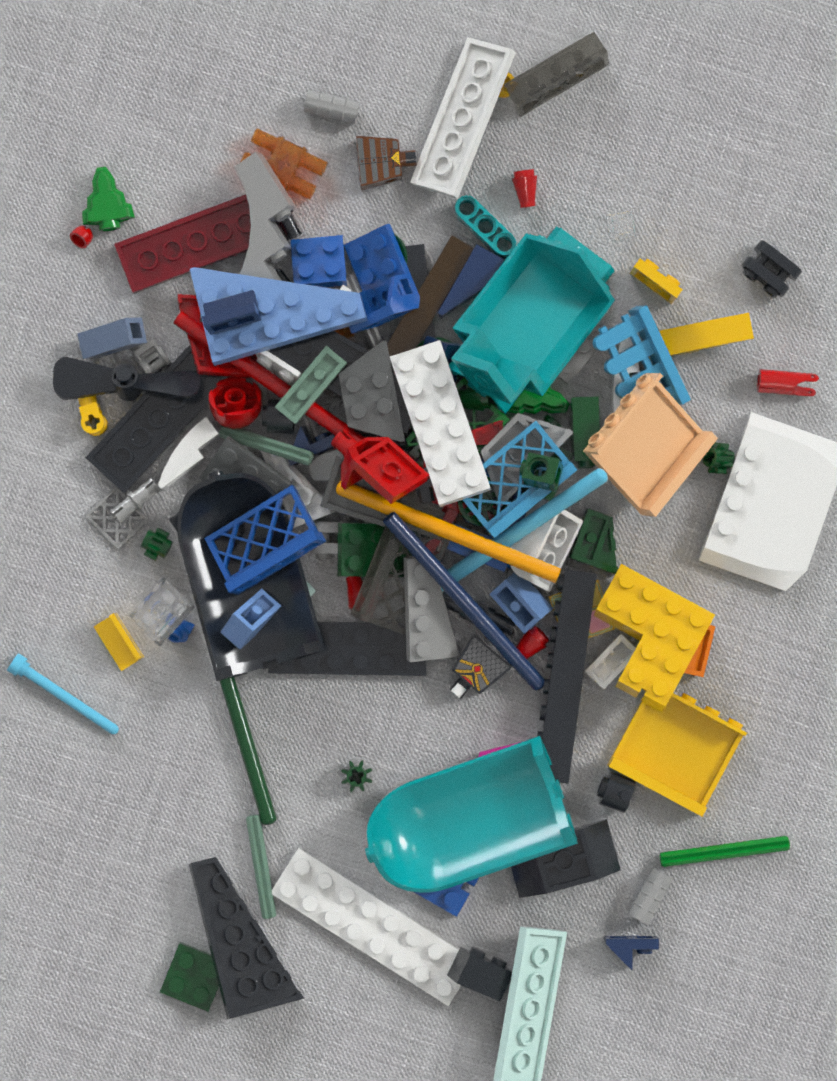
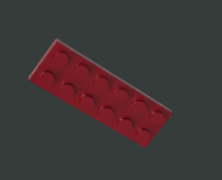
[114,194,251,294]

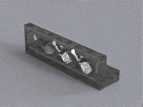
[504,32,609,117]

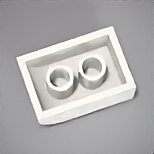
[510,499,583,592]

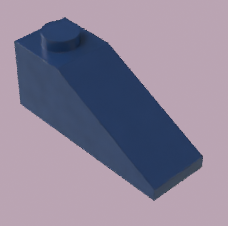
[438,244,504,318]

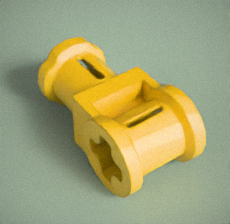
[78,396,108,436]

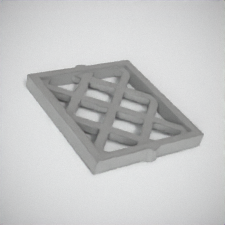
[85,486,149,550]

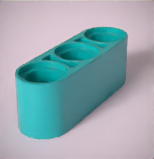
[455,195,516,259]

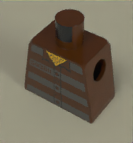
[356,136,417,190]

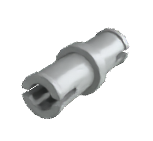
[109,478,160,524]

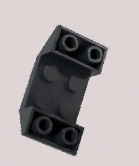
[511,819,621,898]

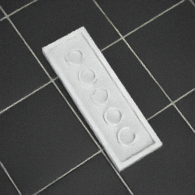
[410,37,516,199]
[390,340,491,507]

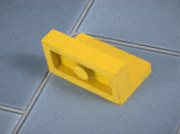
[94,613,144,671]

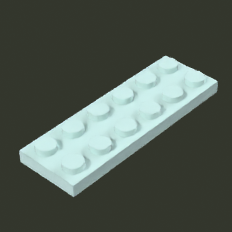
[493,926,567,1081]

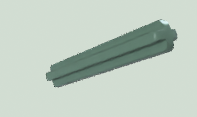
[219,426,314,466]
[246,815,276,919]

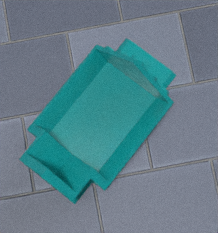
[449,227,615,414]

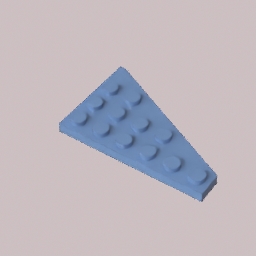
[190,267,368,366]

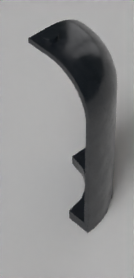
[177,470,325,681]

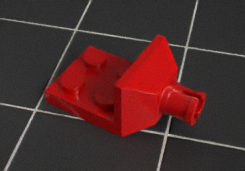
[331,430,429,504]

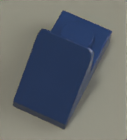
[288,426,335,466]
[604,936,659,970]

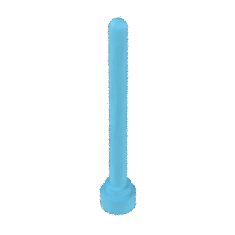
[7,653,119,734]

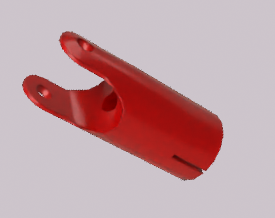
[757,369,819,396]

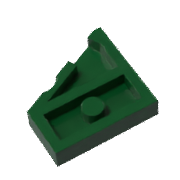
[569,508,618,574]

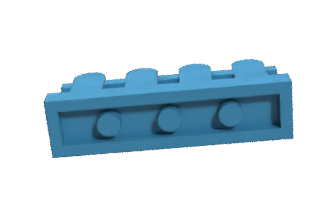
[593,305,691,405]

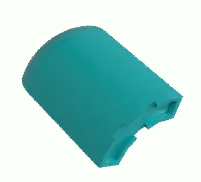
[365,736,578,893]

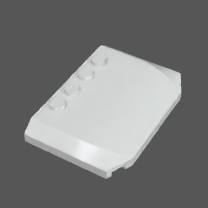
[698,412,837,591]

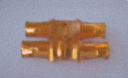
[240,128,328,200]

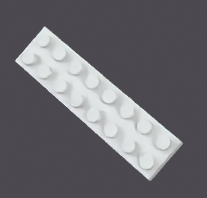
[272,848,461,1006]

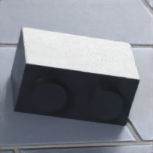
[447,947,512,1002]

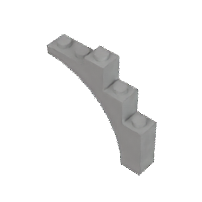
[234,152,296,281]

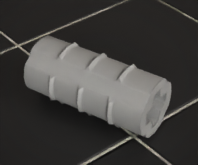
[304,90,360,125]
[629,868,673,925]

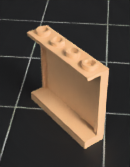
[583,373,718,517]

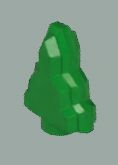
[82,167,135,232]
[507,387,570,414]

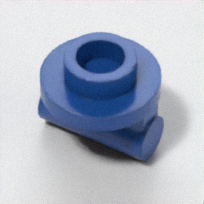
[164,614,195,643]

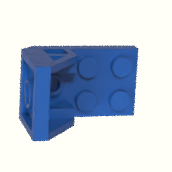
[344,224,420,333]

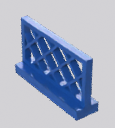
[204,485,326,595]

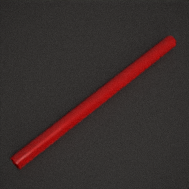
[173,311,366,441]

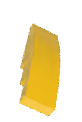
[648,313,754,360]

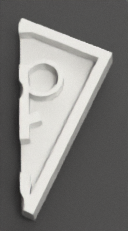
[261,451,336,529]

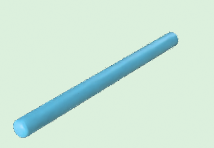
[441,468,608,592]

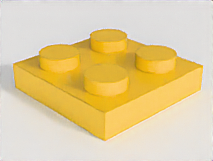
[629,258,683,304]

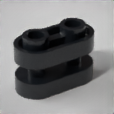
[741,240,802,298]

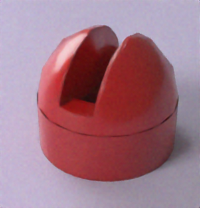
[70,225,93,249]

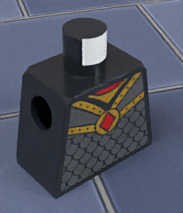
[450,634,512,699]

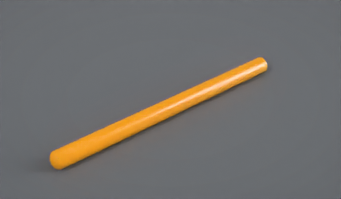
[336,481,561,583]

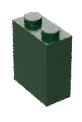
[569,396,600,469]

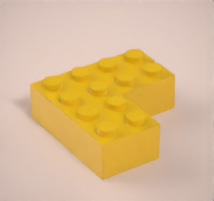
[593,564,715,712]

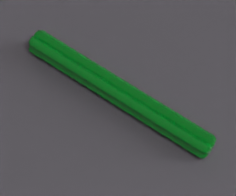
[660,836,790,867]

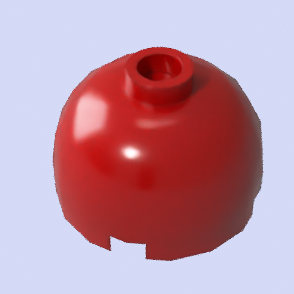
[209,377,261,429]

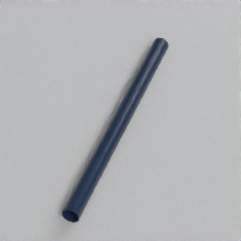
[383,511,545,691]

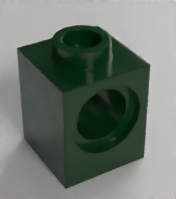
[519,452,563,492]

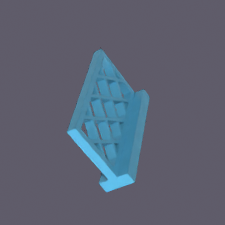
[463,421,577,538]

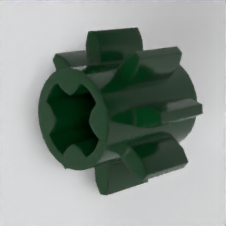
[702,442,735,474]
[141,528,173,561]
[341,760,373,792]

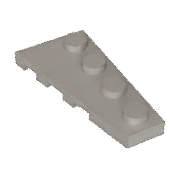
[404,556,460,662]

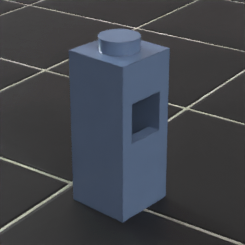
[77,317,147,359]

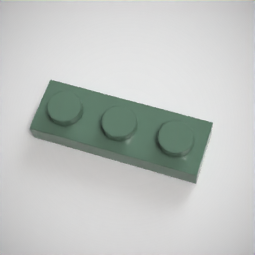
[275,346,347,425]

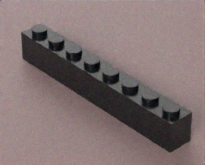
[537,569,597,784]

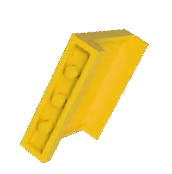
[607,693,747,817]

